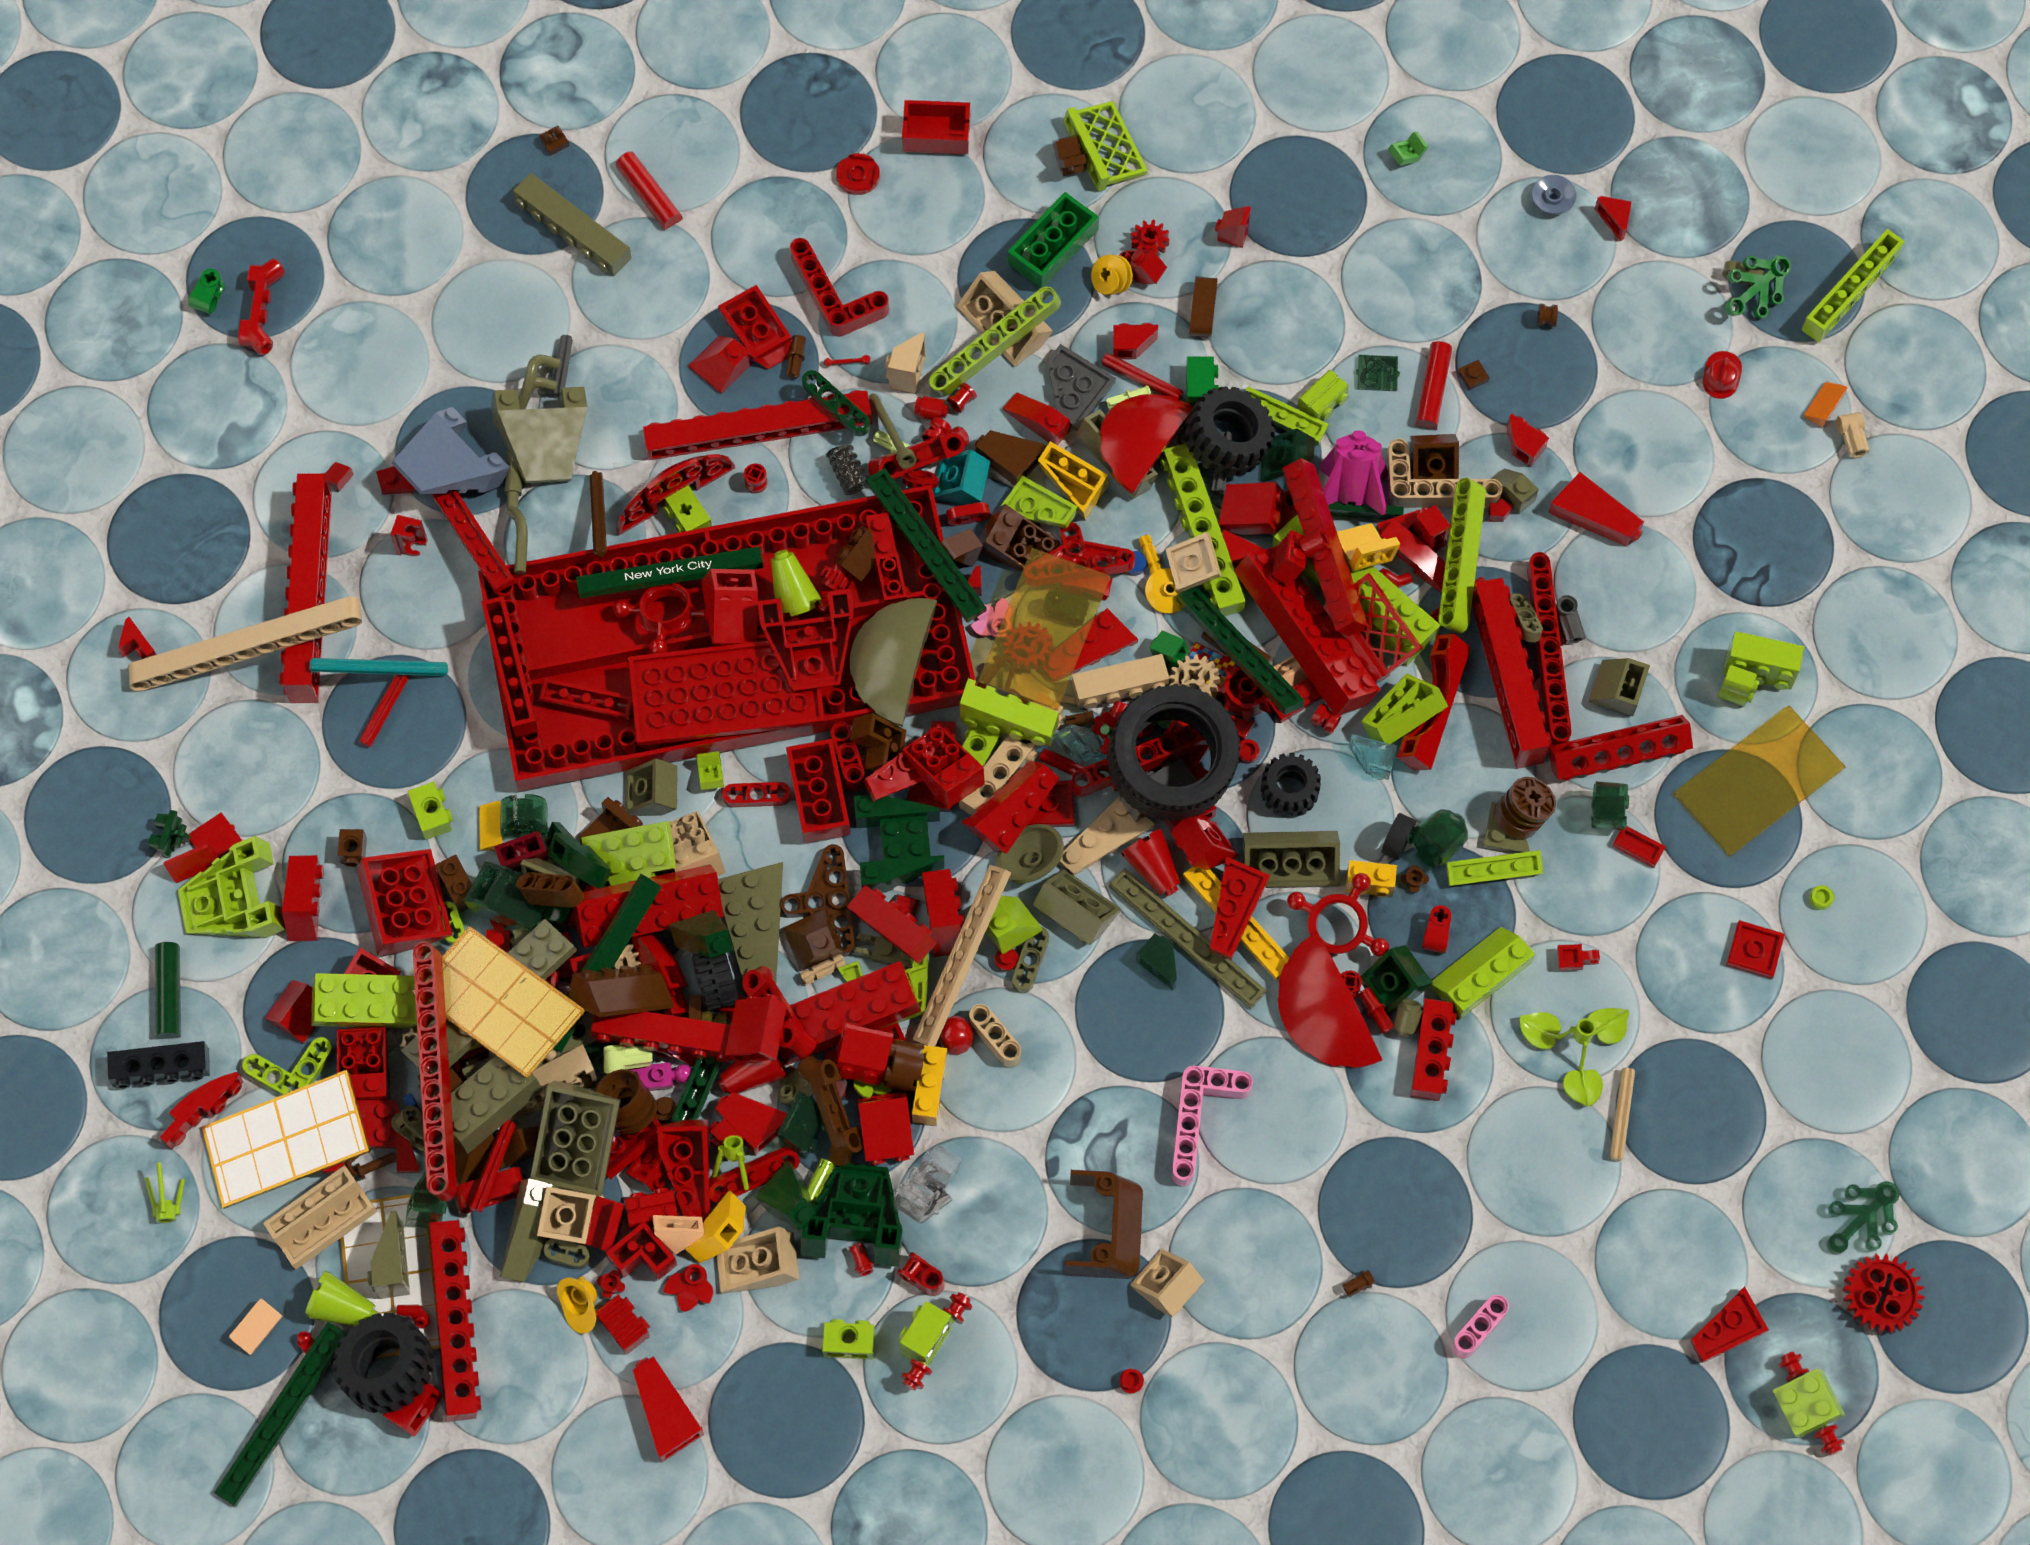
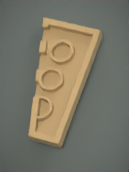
[1058,796,1155,876]

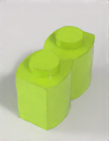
[1718,665,1759,707]

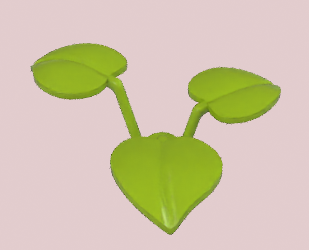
[1519,1008,1629,1107]

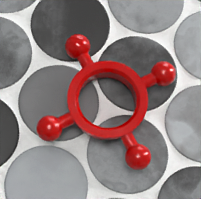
[613,582,708,654]
[1287,873,1389,957]

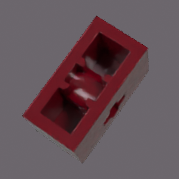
[494,831,549,877]

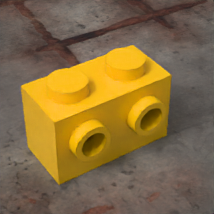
[1345,860,1397,897]

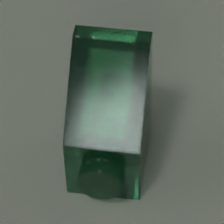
[1136,933,1177,990]

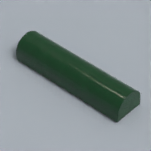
[155,942,181,1039]
[671,1056,722,1123]

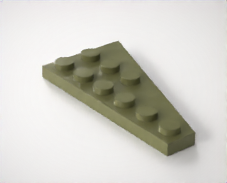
[718,862,783,997]

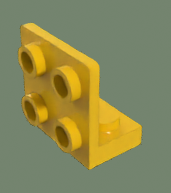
[1337,523,1400,571]

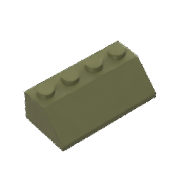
[1243,831,1340,887]

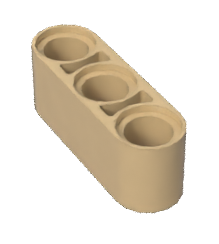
[969,1004,1021,1068]

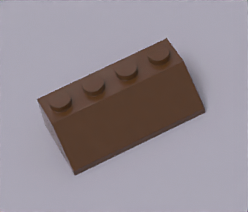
[569,964,673,1017]

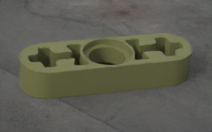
[1509,593,1543,642]
[1012,927,1049,993]

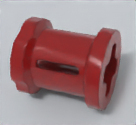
[947,383,977,413]

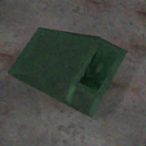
[464,861,547,931]
[405,1159,447,1228]

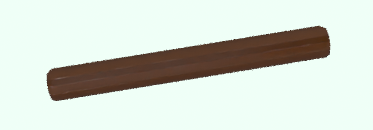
[590,471,607,558]

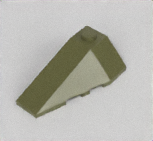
[500,1179,562,1282]

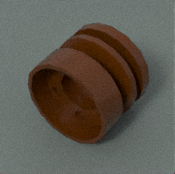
[1494,777,1556,839]
[595,1069,657,1134]

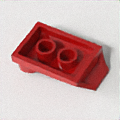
[718,285,792,369]

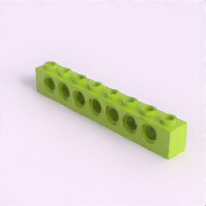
[1160,443,1246,616]

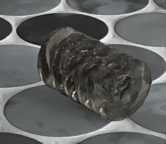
[826,445,868,496]

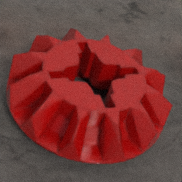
[903,470,939,488]

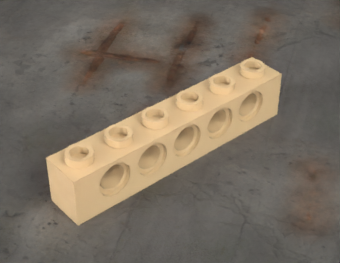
[959,692,1065,816]

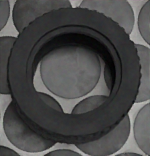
[1107,684,1241,822]

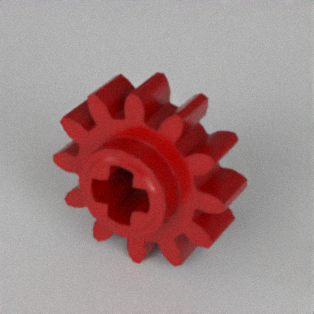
[1131,220,1170,256]

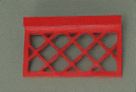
[1323,573,1423,682]

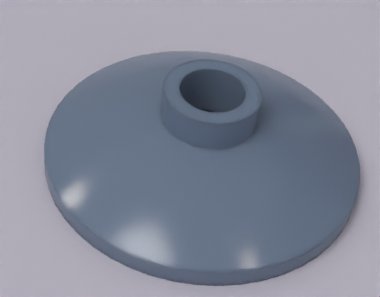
[1532,175,1576,215]

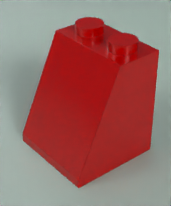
[857,1091,914,1165]

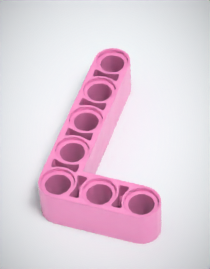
[1172,1066,1253,1187]

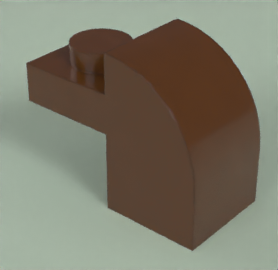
[1052,136,1086,176]

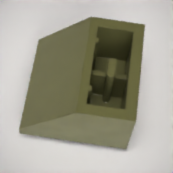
[1589,658,1650,716]

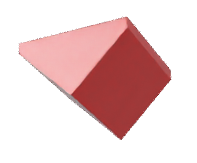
[264,980,317,1044]

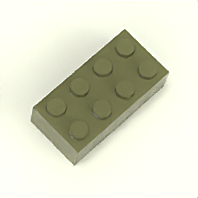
[435,1056,543,1154]

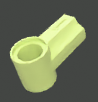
[604,1045,652,1074]

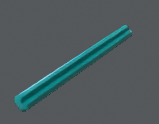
[309,658,448,676]

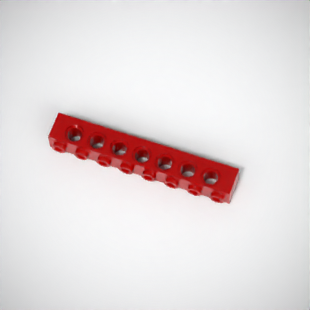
[428,1220,481,1422]

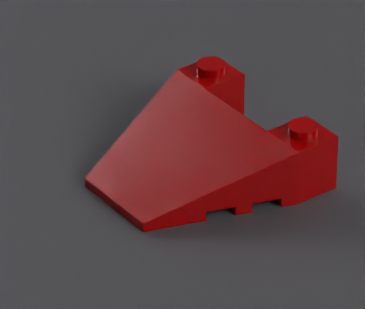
[757,589,854,691]

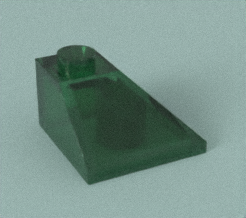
[1260,428,1315,483]

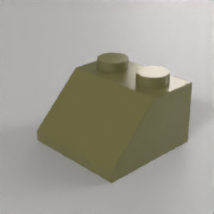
[625,758,678,816]

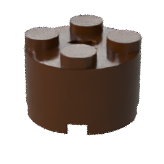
[881,1039,924,1093]

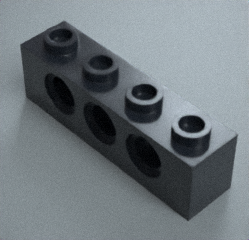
[107,1041,210,1089]

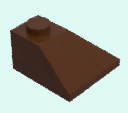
[783,908,844,971]
[454,1134,506,1184]

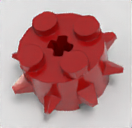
[1217,666,1271,721]

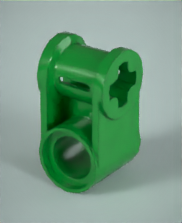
[188,268,225,314]

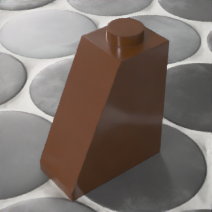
[975,430,1047,486]

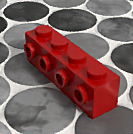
[847,885,937,964]

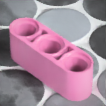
[1452,1295,1509,1359]

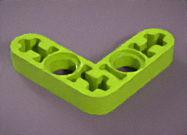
[242,1037,333,1095]

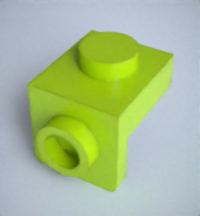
[696,751,724,790]

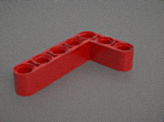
[790,238,889,337]

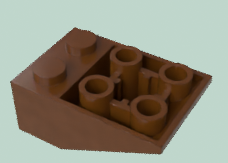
[978,504,1060,577]

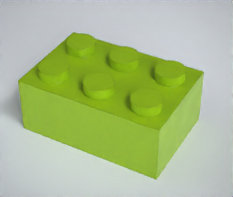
[1723,631,1804,690]

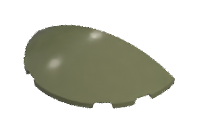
[850,598,937,727]

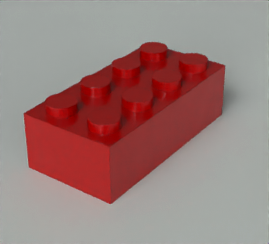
[786,739,851,844]

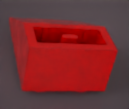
[701,569,758,645]
[902,725,985,809]
[337,1026,390,1100]

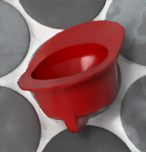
[1703,351,1742,399]

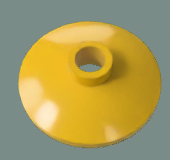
[1145,568,1186,614]

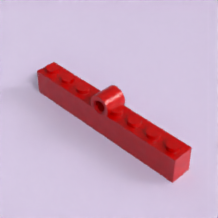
[1282,458,1368,636]

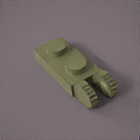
[853,933,912,969]

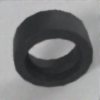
[1381,813,1416,860]

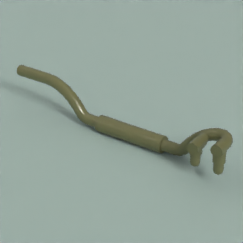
[505,354,560,575]

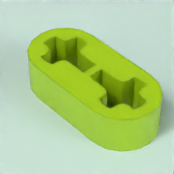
[438,901,466,946]

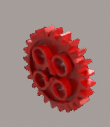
[1842,1254,1925,1334]

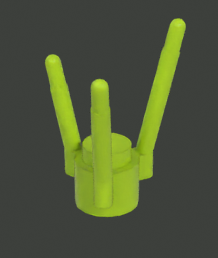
[710,1136,749,1190]
[145,1162,185,1223]

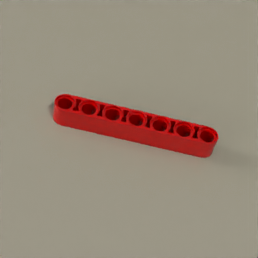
[1071,725,1208,797]

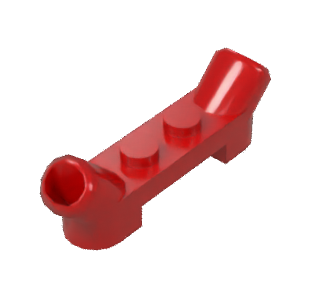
[238,258,285,355]
[868,426,969,479]
[742,966,817,1059]

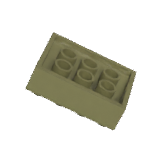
[530,1081,620,1196]

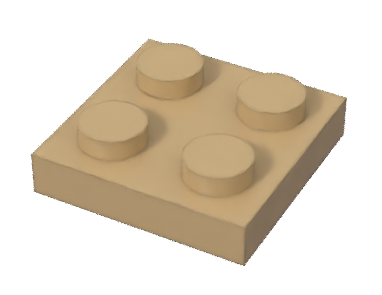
[1166,532,1221,592]

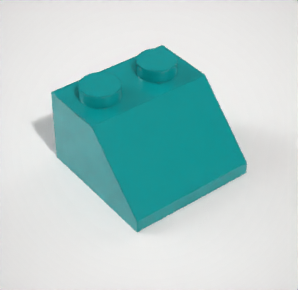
[933,449,990,505]

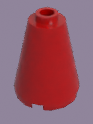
[1121,828,1180,897]
[719,1055,789,1094]

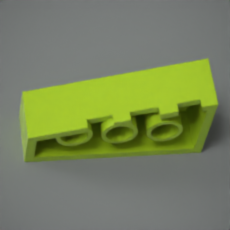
[960,678,1059,746]

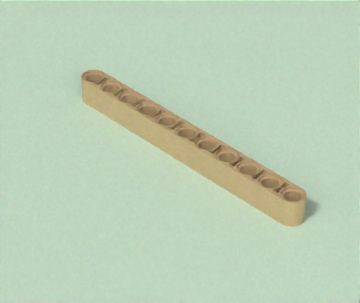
[128,597,362,691]

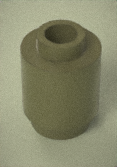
[1393,999,1422,1037]

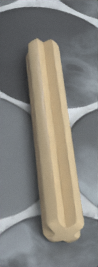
[1610,1068,1635,1161]

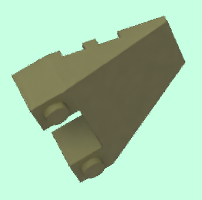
[491,387,587,483]

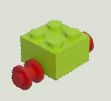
[898,1292,973,1391]
[1773,1351,1846,1456]

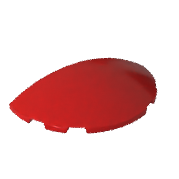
[1099,394,1194,494]
[616,454,735,535]
[1278,932,1383,1068]

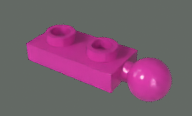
[627,1062,692,1091]

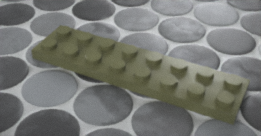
[401,919,577,1074]

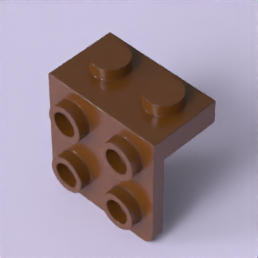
[579,797,643,843]

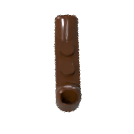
[797,1056,863,1166]

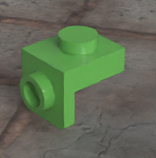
[1388,131,1428,166]

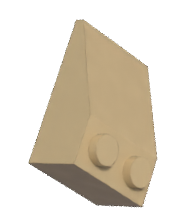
[717,1226,799,1293]

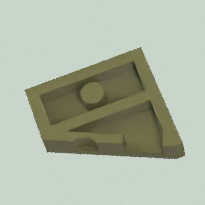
[1483,802,1530,854]

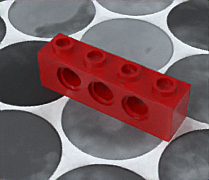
[1410,998,1457,1101]

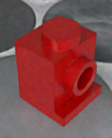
[709,1118,745,1162]

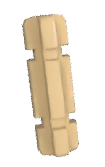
[800,954,846,985]

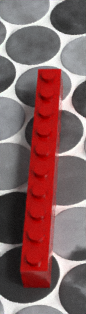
[643,390,872,461]

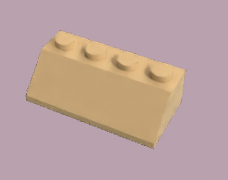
[957,271,1053,366]

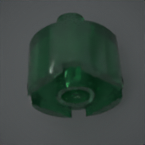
[1591,781,1629,830]
[500,794,548,838]

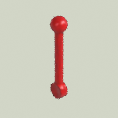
[824,355,871,367]

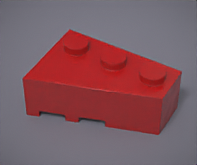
[282,855,324,941]
[922,869,964,957]

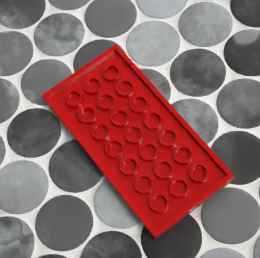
[628,640,825,746]

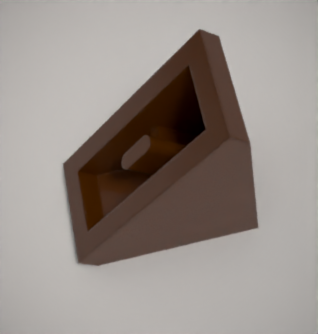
[941,528,983,566]
[503,1126,540,1168]

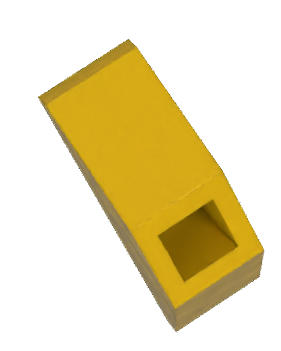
[685,1191,746,1263]

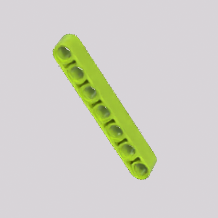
[929,287,1061,396]
[1439,477,1486,634]

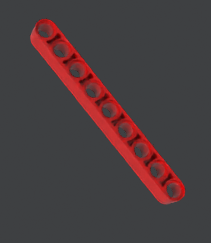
[1527,552,1572,745]

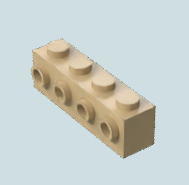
[1072,654,1170,709]

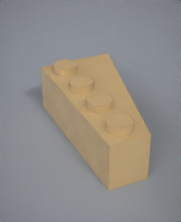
[508,1045,598,1121]

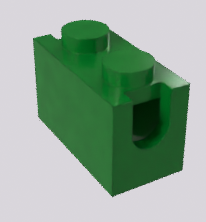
[1186,356,1219,406]

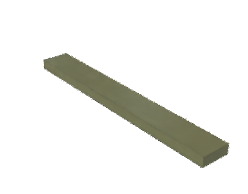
[1109,868,1267,1010]

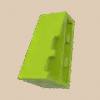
[1361,673,1448,747]

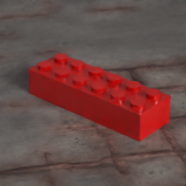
[573,864,724,948]
[779,961,921,1065]

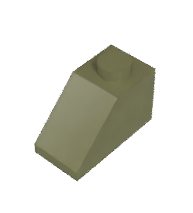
[1492,468,1539,514]

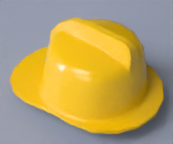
[557,1276,597,1334]

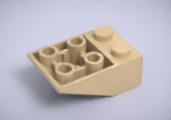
[670,811,726,876]

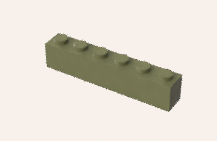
[513,173,632,276]

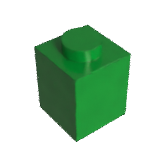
[1149,630,1190,668]

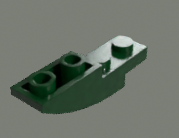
[545,822,611,889]

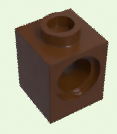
[338,829,367,867]

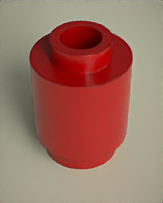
[914,396,948,420]

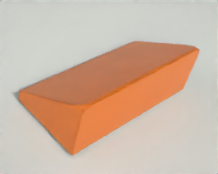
[1803,382,1848,427]

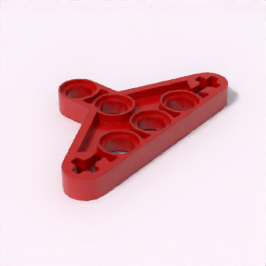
[1024,522,1135,587]

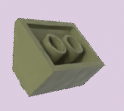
[1032,869,1121,945]

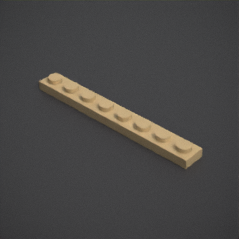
[913,865,1011,1047]

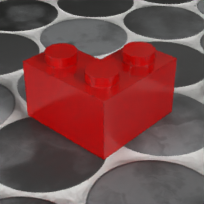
[606,1221,678,1281]

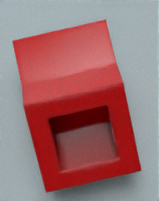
[1488,498,1513,522]

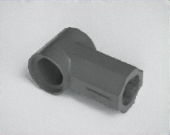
[1556,595,1586,645]

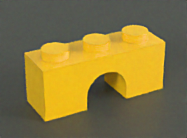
[912,1045,947,1126]

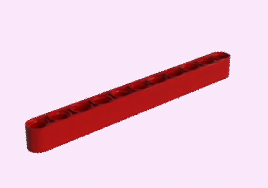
[413,942,457,1201]

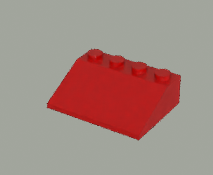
[357,849,452,956]

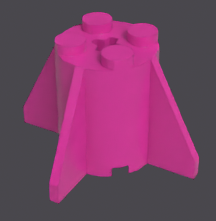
[1320,430,1388,515]

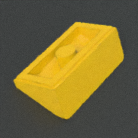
[479,800,504,851]

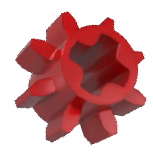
[820,564,849,591]

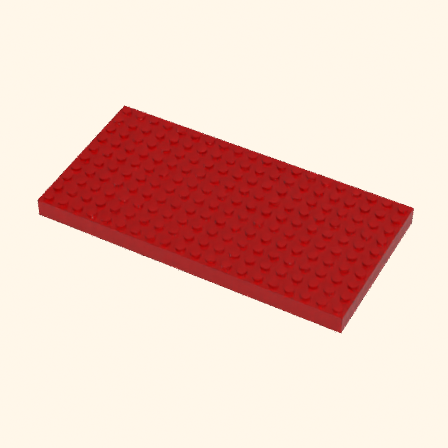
[478,485,977,792]

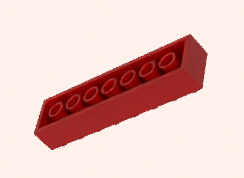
[1234,546,1381,716]
[1472,577,1551,769]

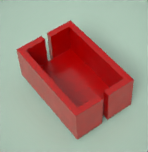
[902,100,971,154]

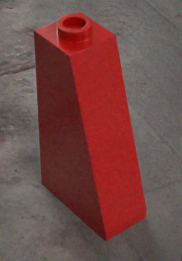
[1548,472,1644,547]
[633,1356,704,1463]

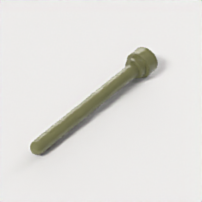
[869,393,917,469]

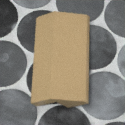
[263,1165,378,1270]

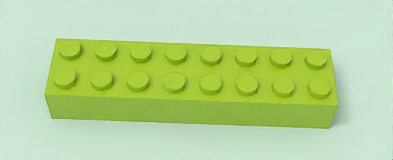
[1272,515,1441,666]

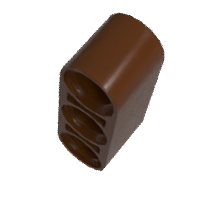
[1189,276,1218,338]
[516,872,584,908]

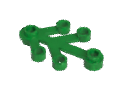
[1725,255,1791,319]

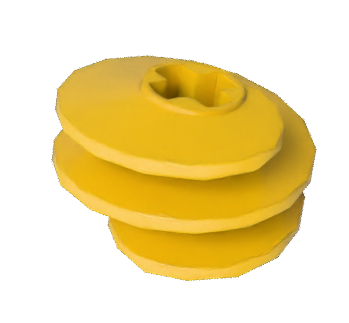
[1091,254,1133,295]

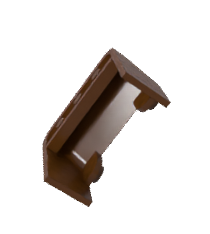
[1065,1170,1143,1279]

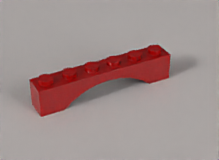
[1397,634,1471,771]

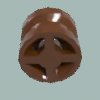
[1537,303,1558,327]

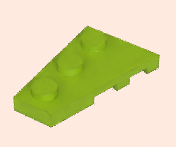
[1001,476,1079,528]

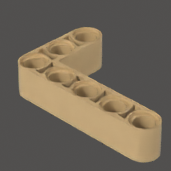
[1387,438,1502,508]

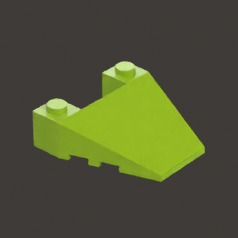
[178,836,286,937]

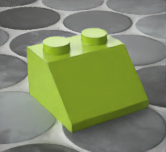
[986,896,1043,954]

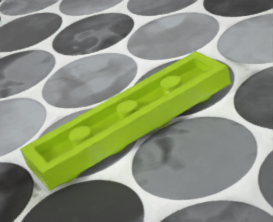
[1246,386,1329,446]
[1445,850,1543,886]

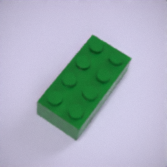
[1008,192,1099,289]

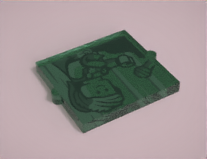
[1356,355,1400,391]

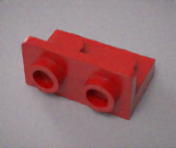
[626,1141,669,1193]

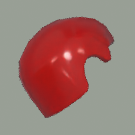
[938,1016,974,1055]

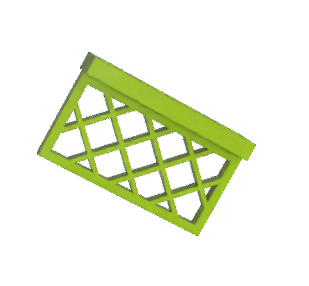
[1063,101,1148,192]

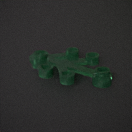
[1827,1181,1900,1255]

